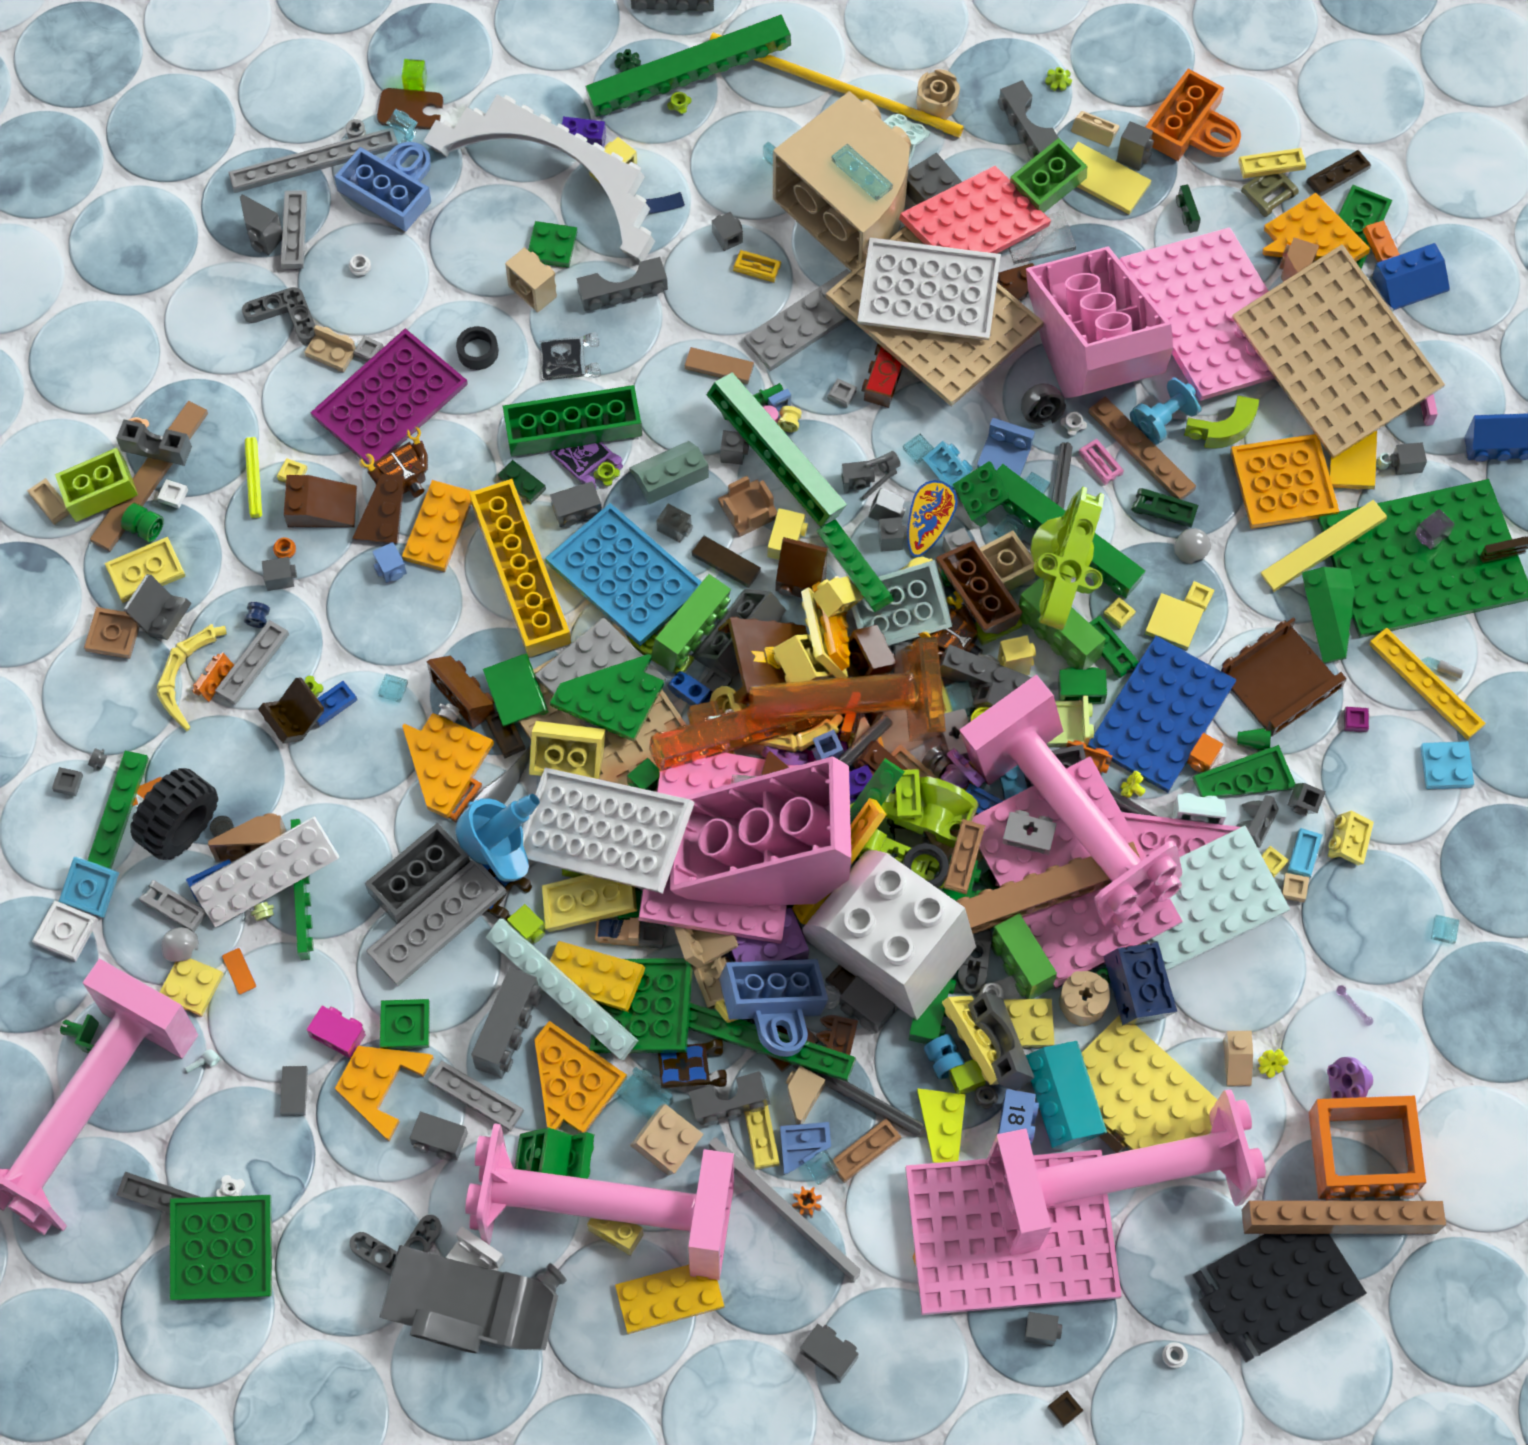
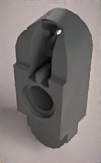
[957,928,992,994]

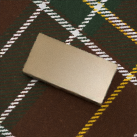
[27,478,70,525]

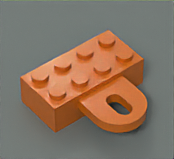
[1145,68,1241,161]

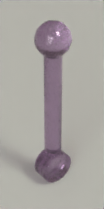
[1336,985,1374,1026]

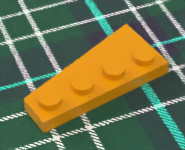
[812,582,850,671]

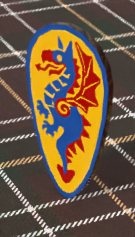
[907,480,958,557]

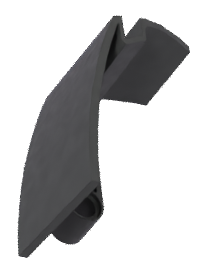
[379,1245,558,1354]

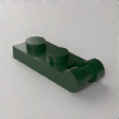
[1131,488,1199,528]

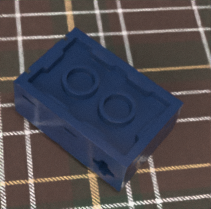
[1104,942,1177,1026]

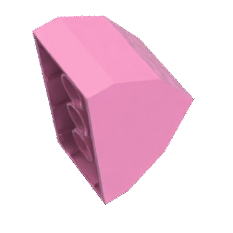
[1026,247,1173,398]
[670,756,851,906]

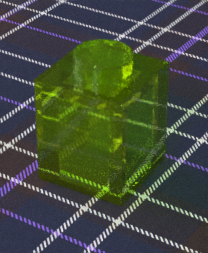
[401,59,427,91]

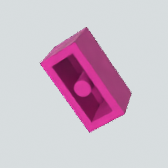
[306,1006,366,1059]

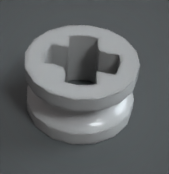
[346,119,366,139]

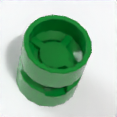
[121,503,164,543]

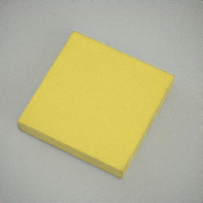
[1145,593,1204,651]

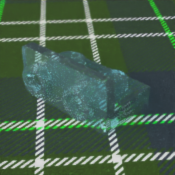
[617,1067,674,1120]

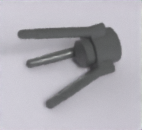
[862,451,901,500]

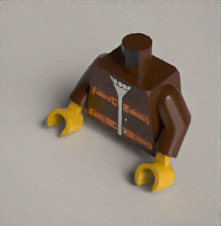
[359,427,428,498]
[914,592,983,662]

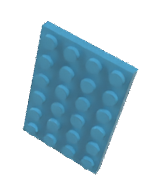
[545,503,702,646]

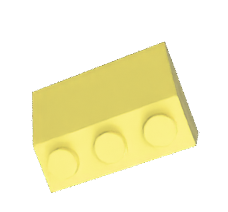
[529,721,605,779]

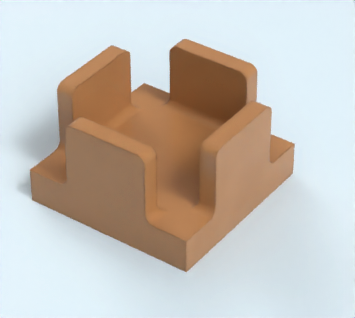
[718,476,778,537]

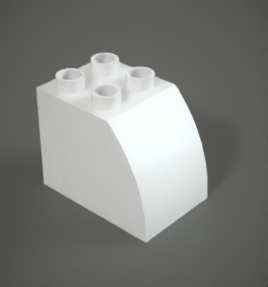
[803,850,976,1020]

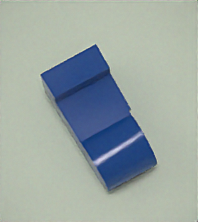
[667,671,712,715]

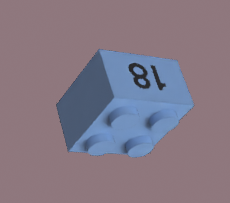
[998,1089,1039,1145]

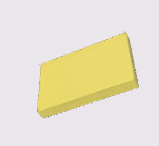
[104,537,186,603]

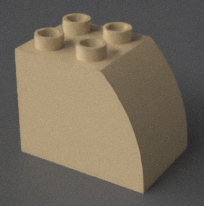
[773,91,911,272]

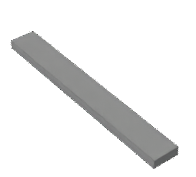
[228,127,398,193]
[709,1137,860,1282]

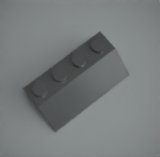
[691,589,787,678]

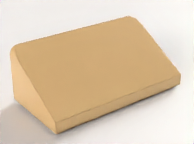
[1071,111,1120,147]

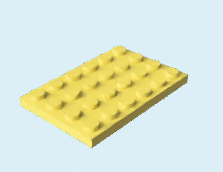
[1082,1015,1218,1150]

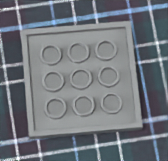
[535,617,666,733]

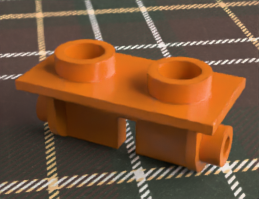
[192,652,234,702]
[1066,740,1112,774]

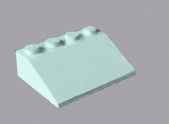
[852,560,952,645]

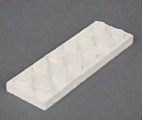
[190,816,339,927]

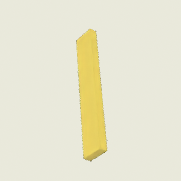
[1261,500,1387,592]

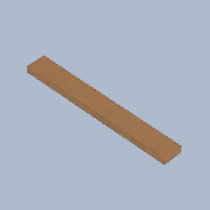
[90,400,208,552]

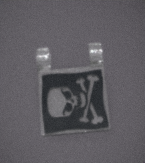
[540,332,601,381]

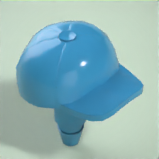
[455,794,540,881]

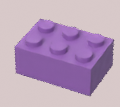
[729,907,809,962]

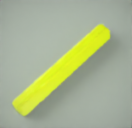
[245,437,262,518]

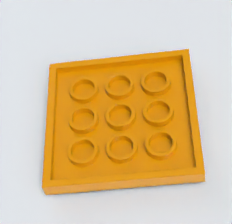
[1230,434,1340,529]

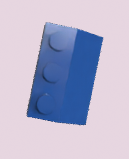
[1372,243,1450,311]
[1464,413,1528,462]

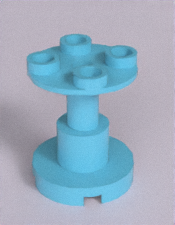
[1129,377,1202,445]

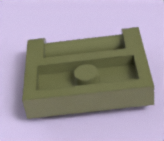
[1241,173,1299,217]

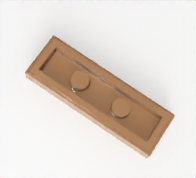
[685,347,754,384]
[943,819,985,894]
[829,1118,902,1183]

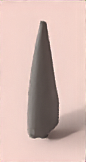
[465,746,531,809]

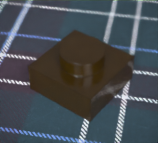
[1099,1129,1128,1153]

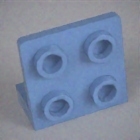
[977,418,1035,476]

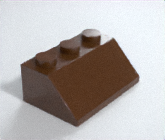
[427,655,495,729]

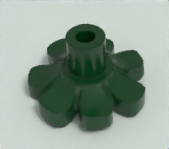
[614,49,641,72]

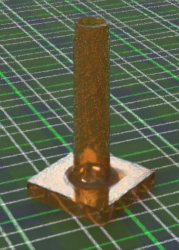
[749,637,946,742]

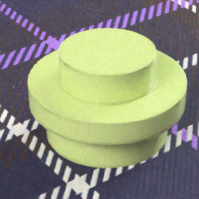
[251,902,275,921]

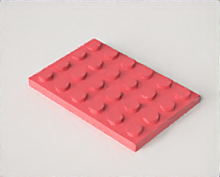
[899,166,1051,254]

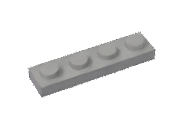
[281,191,307,269]
[215,620,289,705]
[428,1060,524,1132]

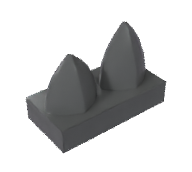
[1236,795,1279,848]

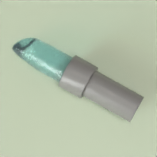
[1421,656,1464,679]

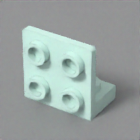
[884,114,930,165]

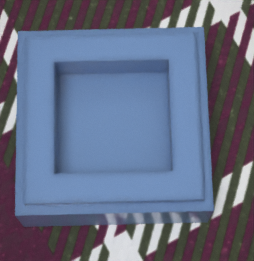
[768,388,791,412]

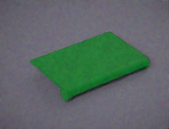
[483,654,549,727]

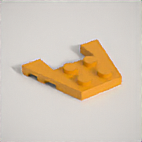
[335,1046,434,1141]

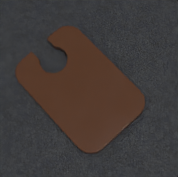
[377,88,444,130]

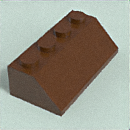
[935,540,1023,634]

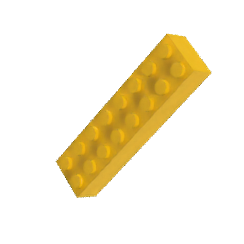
[469,479,571,657]

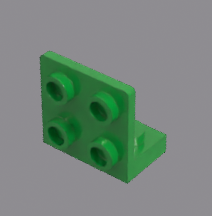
[953,461,1010,527]

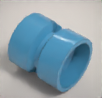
[924,1034,965,1080]

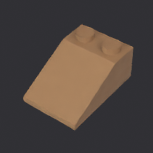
[208,813,287,862]

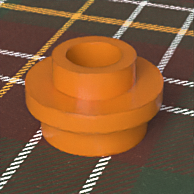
[273,537,296,558]

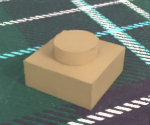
[1282,873,1309,902]

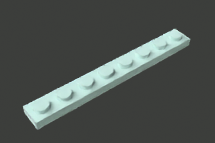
[485,919,638,1060]

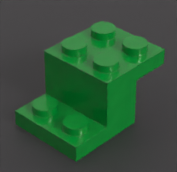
[514,1127,595,1179]

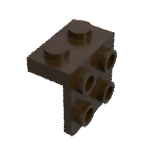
[258,677,324,744]

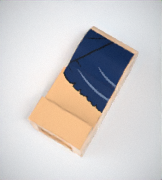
[595,918,640,946]

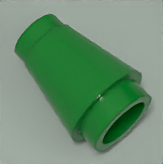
[1237,728,1271,751]

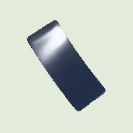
[646,192,685,213]

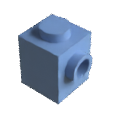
[372,542,407,583]
[811,729,844,761]

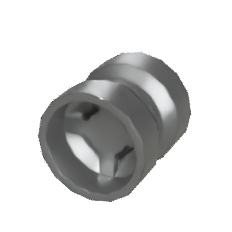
[922,747,954,779]

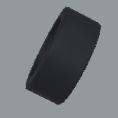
[456,326,499,370]
[903,843,949,888]

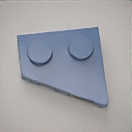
[780,1122,831,1174]

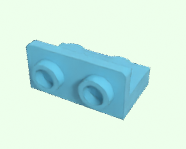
[923,441,973,490]

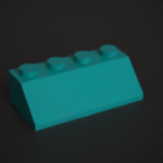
[1026,1041,1107,1150]

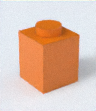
[1187,733,1224,772]

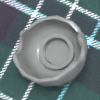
[1174,528,1211,564]
[162,927,199,962]

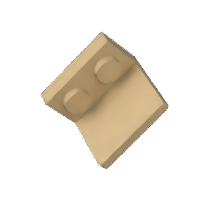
[673,926,738,969]

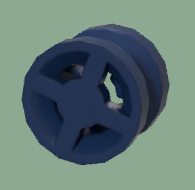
[244,602,270,628]

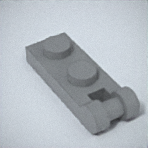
[139,880,207,932]

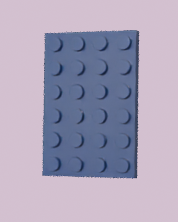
[1087,636,1236,793]

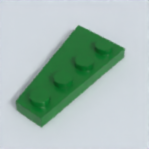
[1192,745,1296,797]

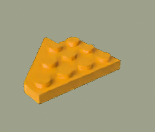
[1262,193,1370,262]
[402,713,494,819]
[534,1021,627,1133]

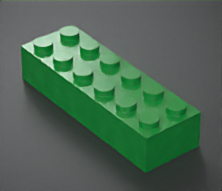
[502,385,642,457]

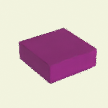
[1344,707,1369,732]

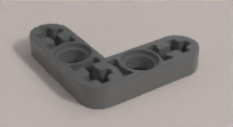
[242,287,316,345]
[350,1215,442,1276]

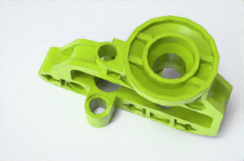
[1030,486,1104,630]
[850,777,979,889]

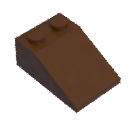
[284,475,357,527]
[775,537,828,599]

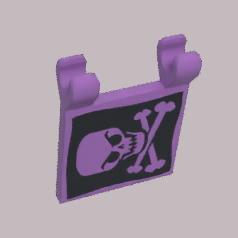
[551,442,623,489]

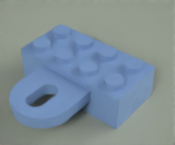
[334,142,431,232]
[719,959,828,1056]

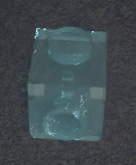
[386,109,418,144]

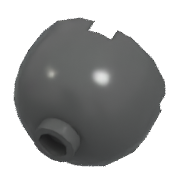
[1021,383,1066,428]

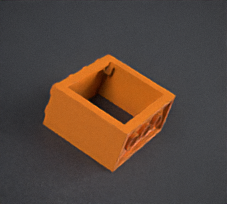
[1308,1095,1426,1201]

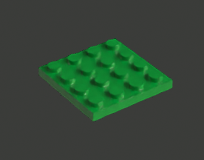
[590,958,693,1053]
[170,1195,272,1300]

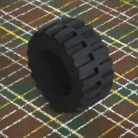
[130,768,218,860]

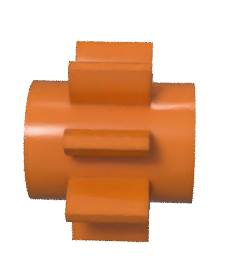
[792,1186,822,1218]

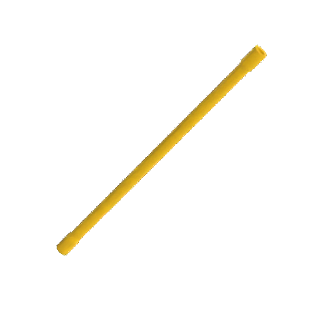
[709,32,964,138]

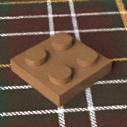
[84,607,140,659]

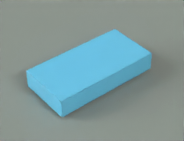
[1287,828,1323,879]

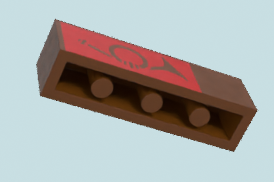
[861,343,904,408]

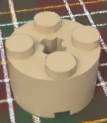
[916,69,960,120]
[1059,971,1110,1026]

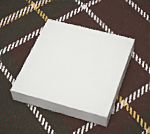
[32,900,98,962]

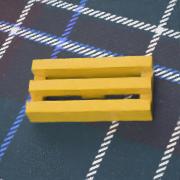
[733,250,781,283]

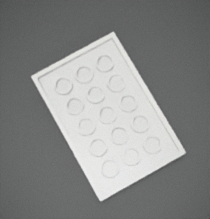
[858,238,1001,341]

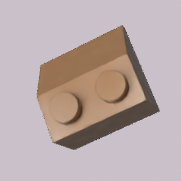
[1280,237,1319,282]

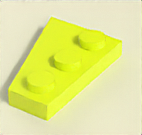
[917,1088,966,1163]

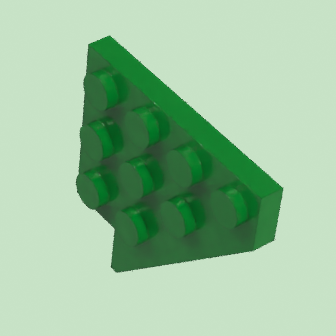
[550,654,664,742]

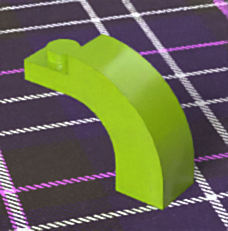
[1184,395,1259,448]

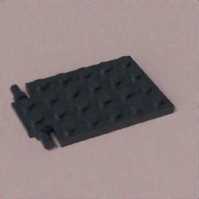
[1192,1234,1367,1363]

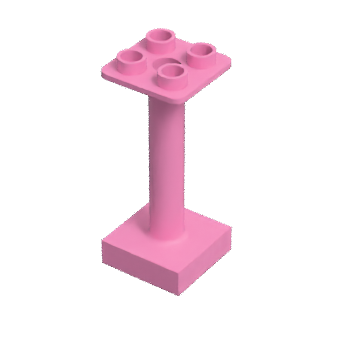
[960,674,1183,930]
[0,958,198,1235]
[987,1089,1266,1256]
[465,1124,734,1281]

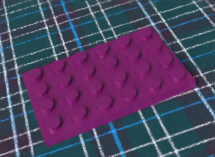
[310,328,468,466]

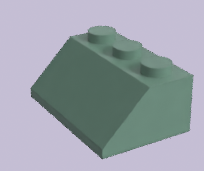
[629,441,709,504]

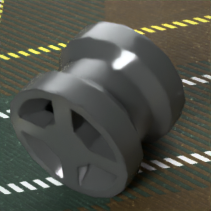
[535,1263,567,1292]

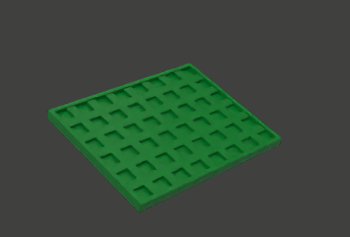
[1317,479,1528,638]

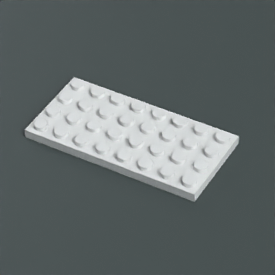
[522,768,695,894]

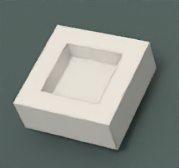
[157,479,188,509]

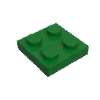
[528,221,578,268]
[380,999,430,1049]

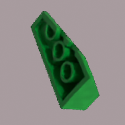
[1302,567,1356,664]

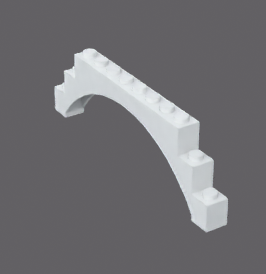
[423,94,655,262]

